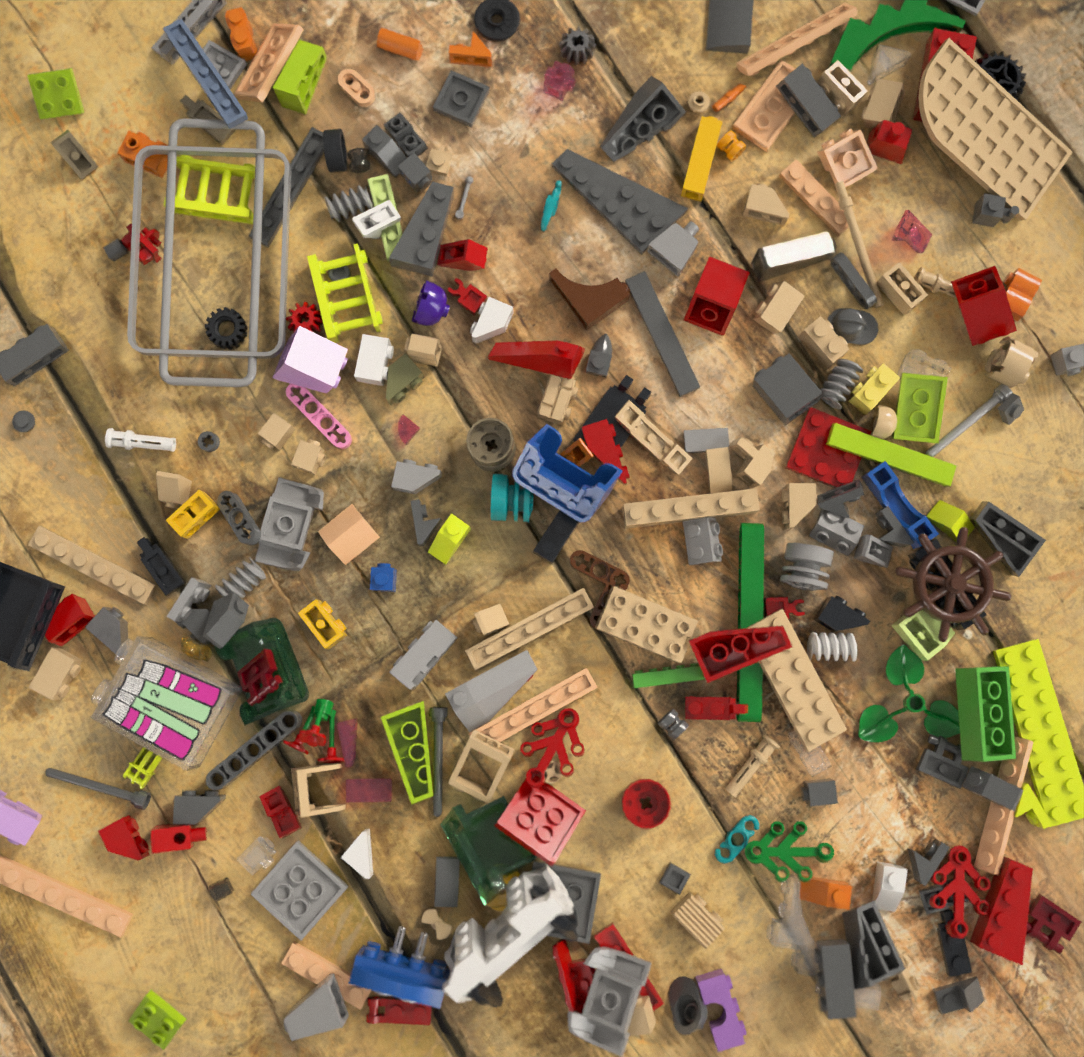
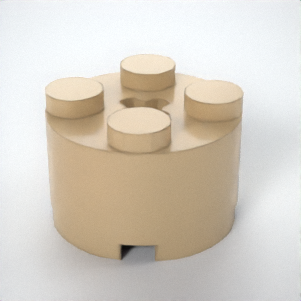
[985,336,1038,388]

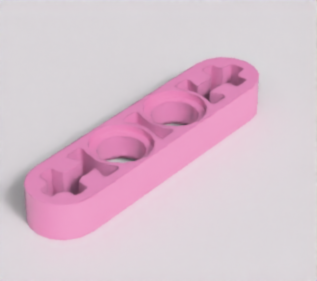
[286,384,352,449]

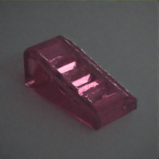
[337,718,358,768]

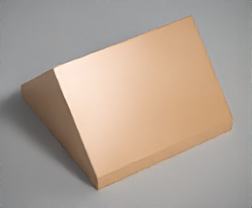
[318,504,380,565]

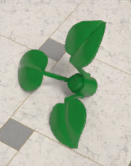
[858,645,960,743]

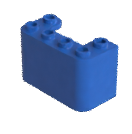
[512,424,623,522]

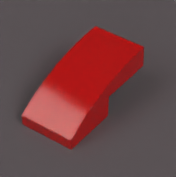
[259,786,302,839]

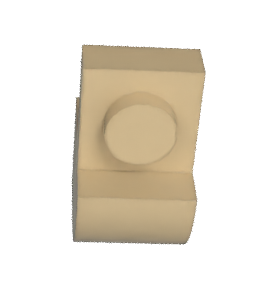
[729,437,772,488]

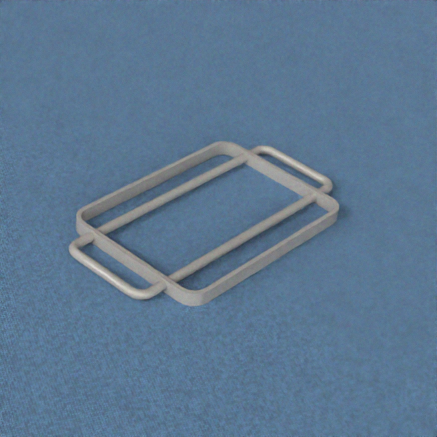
[127,118,291,387]

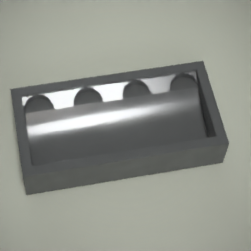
[706,0,753,54]

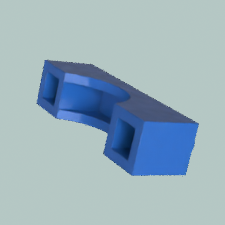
[861,461,939,549]

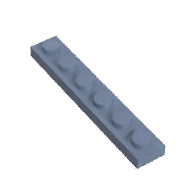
[163,19,248,129]

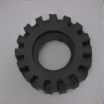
[205,307,248,350]

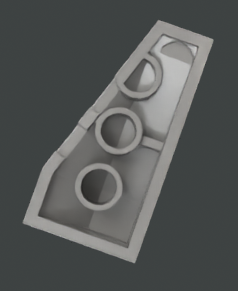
[445,650,538,732]

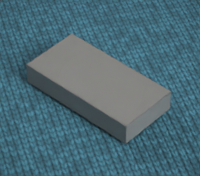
[683,428,730,453]

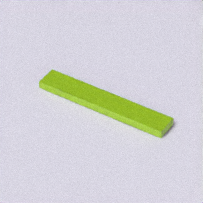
[826,423,957,487]

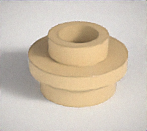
[688,91,710,113]

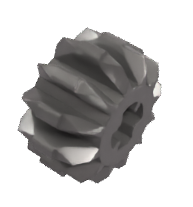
[560,26,596,66]

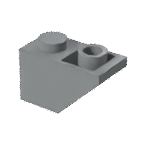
[391,459,442,494]

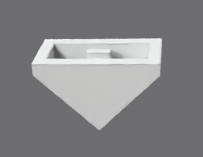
[341,829,373,879]

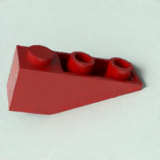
[581,419,630,485]

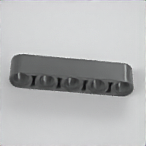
[206,710,302,790]

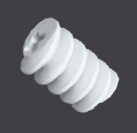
[807,632,857,662]

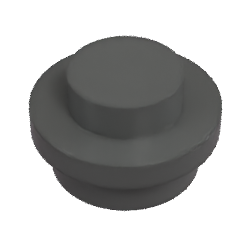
[12,410,35,433]

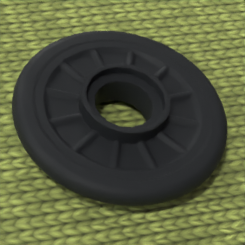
[474,0,520,41]

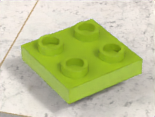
[27,68,84,120]
[129,990,186,1050]

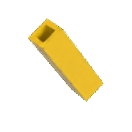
[680,116,723,202]

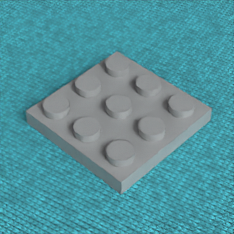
[251,840,349,941]

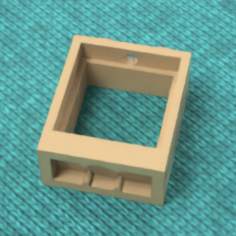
[448,729,515,804]

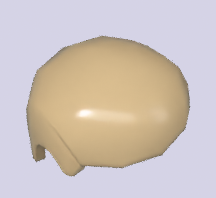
[871,405,897,439]

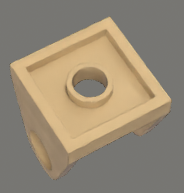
[291,763,346,817]

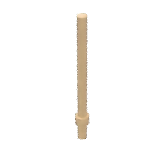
[835,181,884,308]

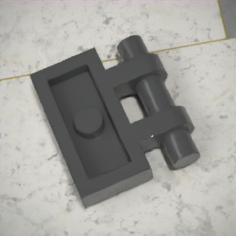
[916,734,969,789]

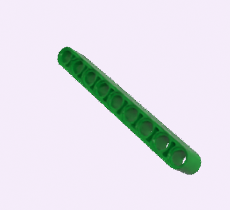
[736,523,764,723]

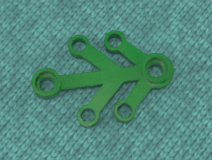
[745,821,834,883]

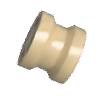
[544,760,562,784]

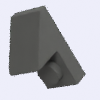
[817,479,864,518]
[411,499,442,547]
[875,506,914,547]
[908,839,950,886]
[932,977,985,1015]

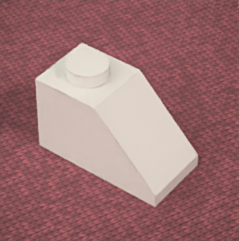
[872,861,907,912]

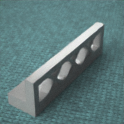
[151,0,226,66]

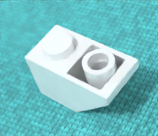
[470,297,514,343]

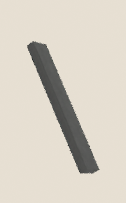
[248,127,324,248]
[625,271,700,397]

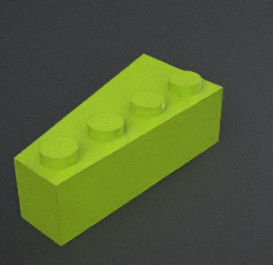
[381,701,433,804]

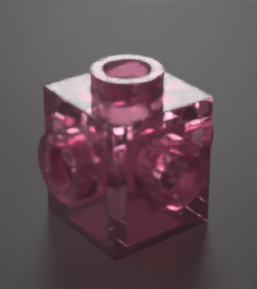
[544,61,576,101]

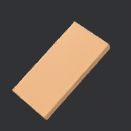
[234,23,304,103]
[732,59,795,152]

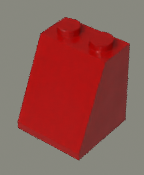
[683,256,750,336]
[951,266,1017,346]

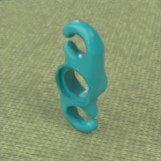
[541,180,562,231]
[715,815,760,864]

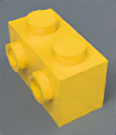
[298,599,348,649]

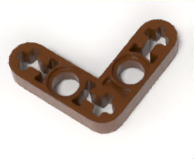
[570,550,630,630]

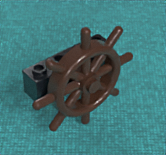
[895,527,1012,642]

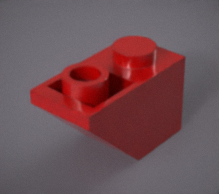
[98,815,150,861]

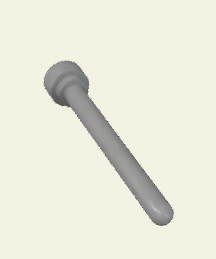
[926,384,1013,457]

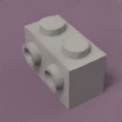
[1051,344,1084,376]

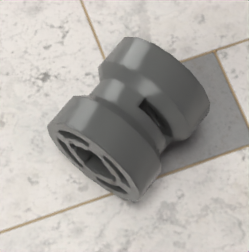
[657,709,689,740]

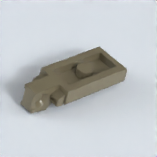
[180,95,236,145]

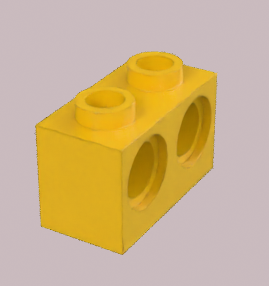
[166,490,220,539]

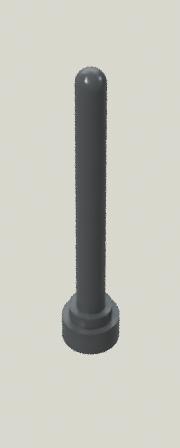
[429,707,448,817]
[45,768,151,810]

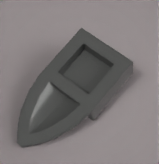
[586,334,612,378]

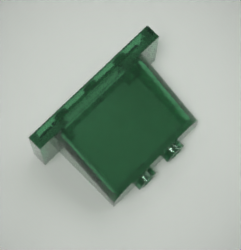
[440,796,537,905]

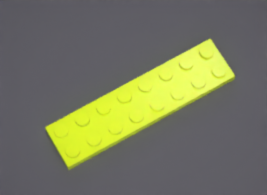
[993,639,1084,827]

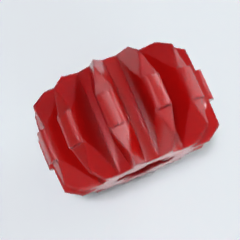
[286,301,323,333]

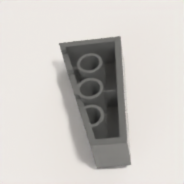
[389,181,454,277]

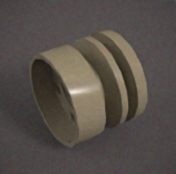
[466,418,516,472]

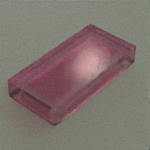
[346,778,392,802]

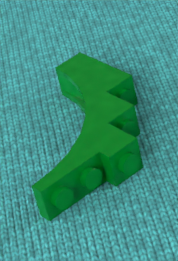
[828,0,966,72]

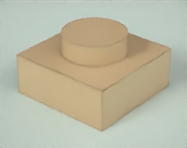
[426,148,452,177]

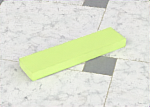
[367,174,403,261]

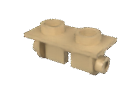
[889,948,920,1001]

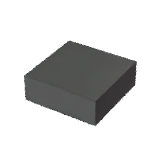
[659,862,691,895]

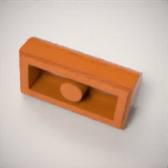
[377,28,423,61]

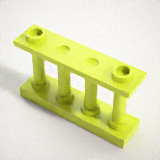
[164,155,255,224]
[307,243,383,343]

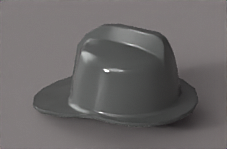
[827,308,878,345]
[669,976,708,1035]

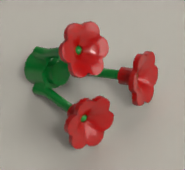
[283,699,345,763]

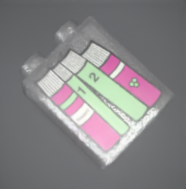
[91,636,242,771]

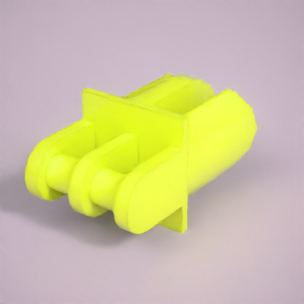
[123,742,166,789]

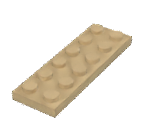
[747,609,847,752]

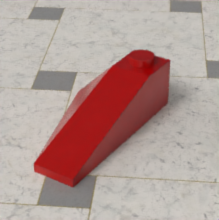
[488,340,585,379]
[689,625,793,683]

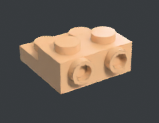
[817,128,878,188]

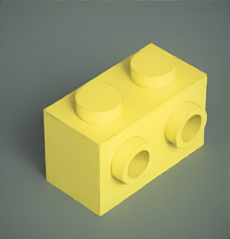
[849,363,900,415]

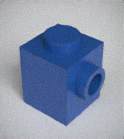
[370,563,397,592]

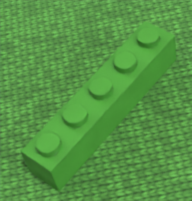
[632,663,704,688]

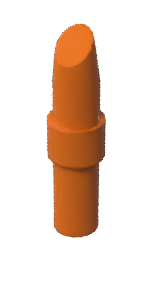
[712,84,747,112]

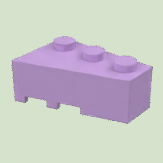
[0,790,43,846]

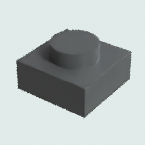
[998,393,1024,425]

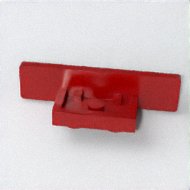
[552,939,596,1038]

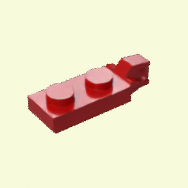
[685,696,748,720]

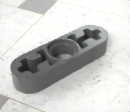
[830,252,877,310]
[217,491,261,546]

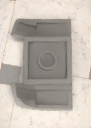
[255,478,324,571]
[568,947,652,1057]

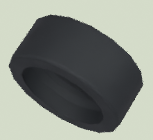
[323,129,348,173]

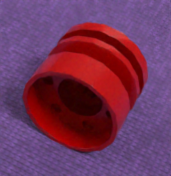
[622,779,671,829]

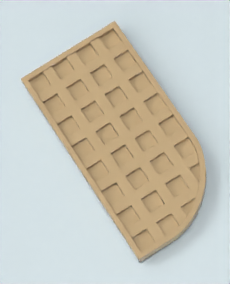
[919,38,1073,221]

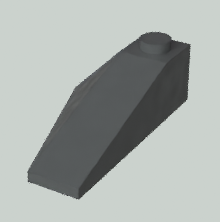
[600,76,686,162]

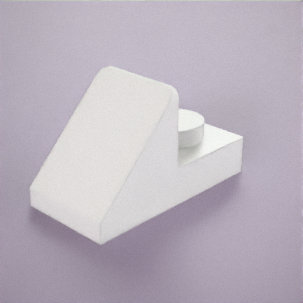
[352,200,401,239]

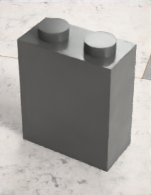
[753,354,822,425]

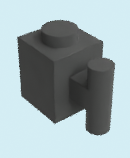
[972,193,1019,227]

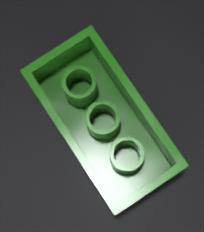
[955,666,1016,762]

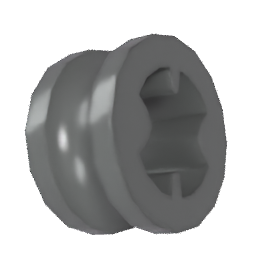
[198,431,220,452]

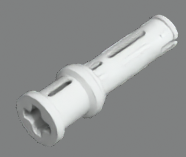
[105,428,176,452]

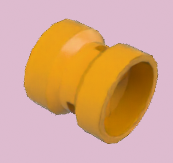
[716,130,747,162]

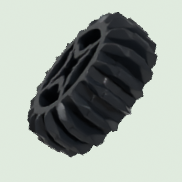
[975,51,1026,100]

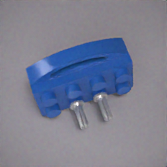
[349,926,450,1009]

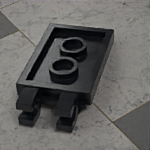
[573,375,651,448]

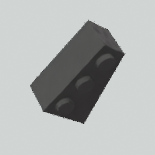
[970,501,1046,577]
[842,901,905,990]

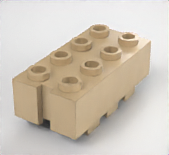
[594,586,698,663]

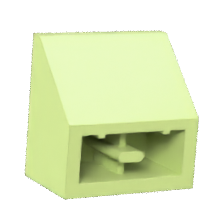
[891,609,955,661]

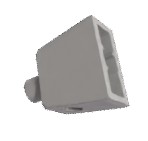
[647,221,699,277]

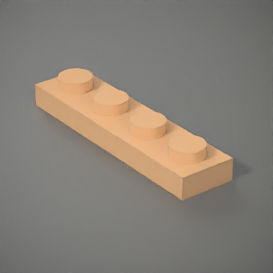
[779,160,849,237]
[281,941,371,1010]

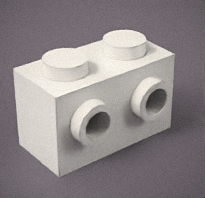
[354,334,394,386]

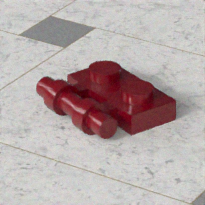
[237,649,282,706]
[1026,894,1081,954]

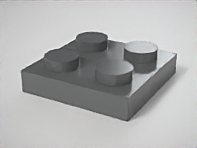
[433,70,490,127]

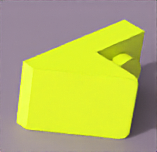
[1014,782,1052,829]

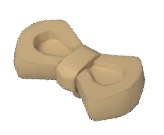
[421,908,452,940]

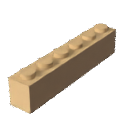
[622,488,760,529]

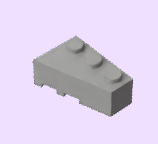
[390,620,458,690]

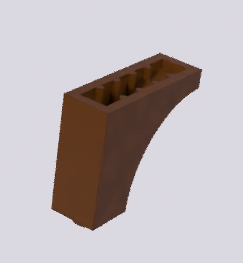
[549,268,630,330]

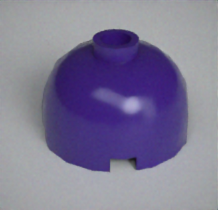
[412,280,450,326]

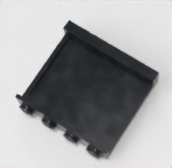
[0,562,66,672]

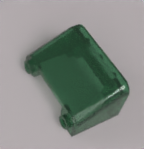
[214,618,309,726]

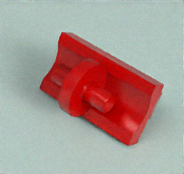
[121,223,162,265]

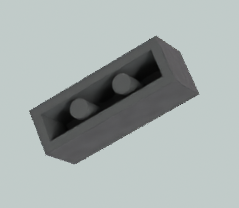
[776,63,841,137]
[0,324,69,387]
[813,939,857,1020]

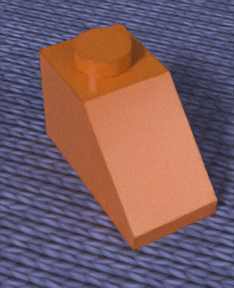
[798,875,852,910]

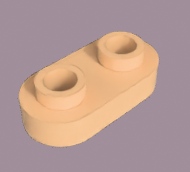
[338,69,376,107]

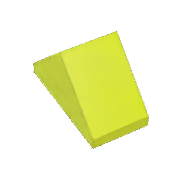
[926,500,975,543]

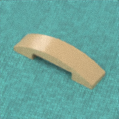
[614,400,693,475]

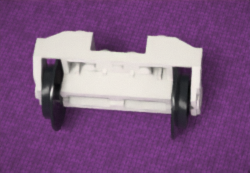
[443,864,578,1008]

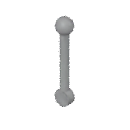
[455,176,473,219]

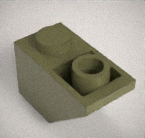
[386,353,424,405]

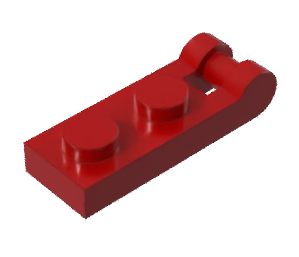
[366,996,432,1025]

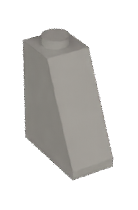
[284,973,349,1041]

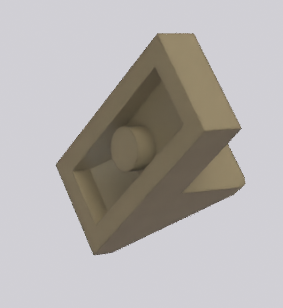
[51,130,98,179]

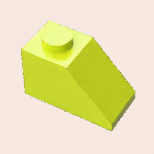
[428,514,471,565]

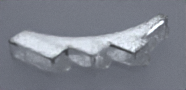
[767,874,881,1011]

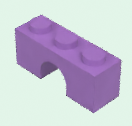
[695,969,747,1052]

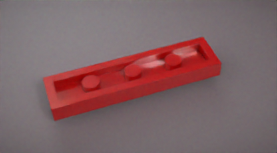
[594,922,664,1011]

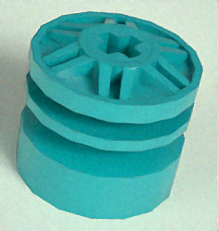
[491,474,534,522]

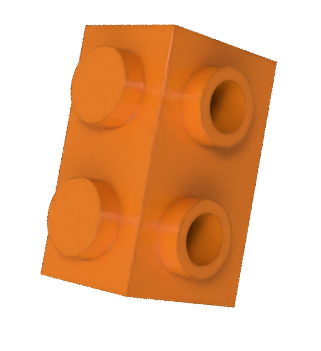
[117,131,168,178]

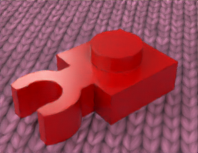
[448,278,488,315]
[764,597,805,619]

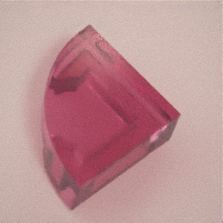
[398,414,420,445]

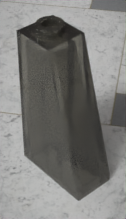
[751,232,836,283]

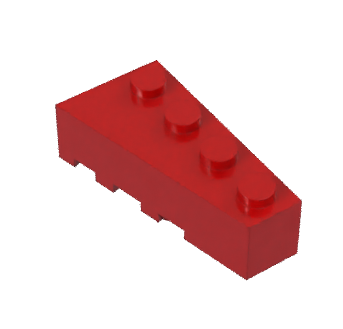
[970,857,1033,966]

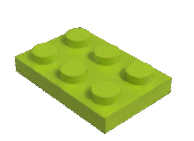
[892,373,948,443]

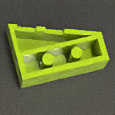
[273,40,327,115]

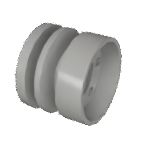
[780,543,834,591]

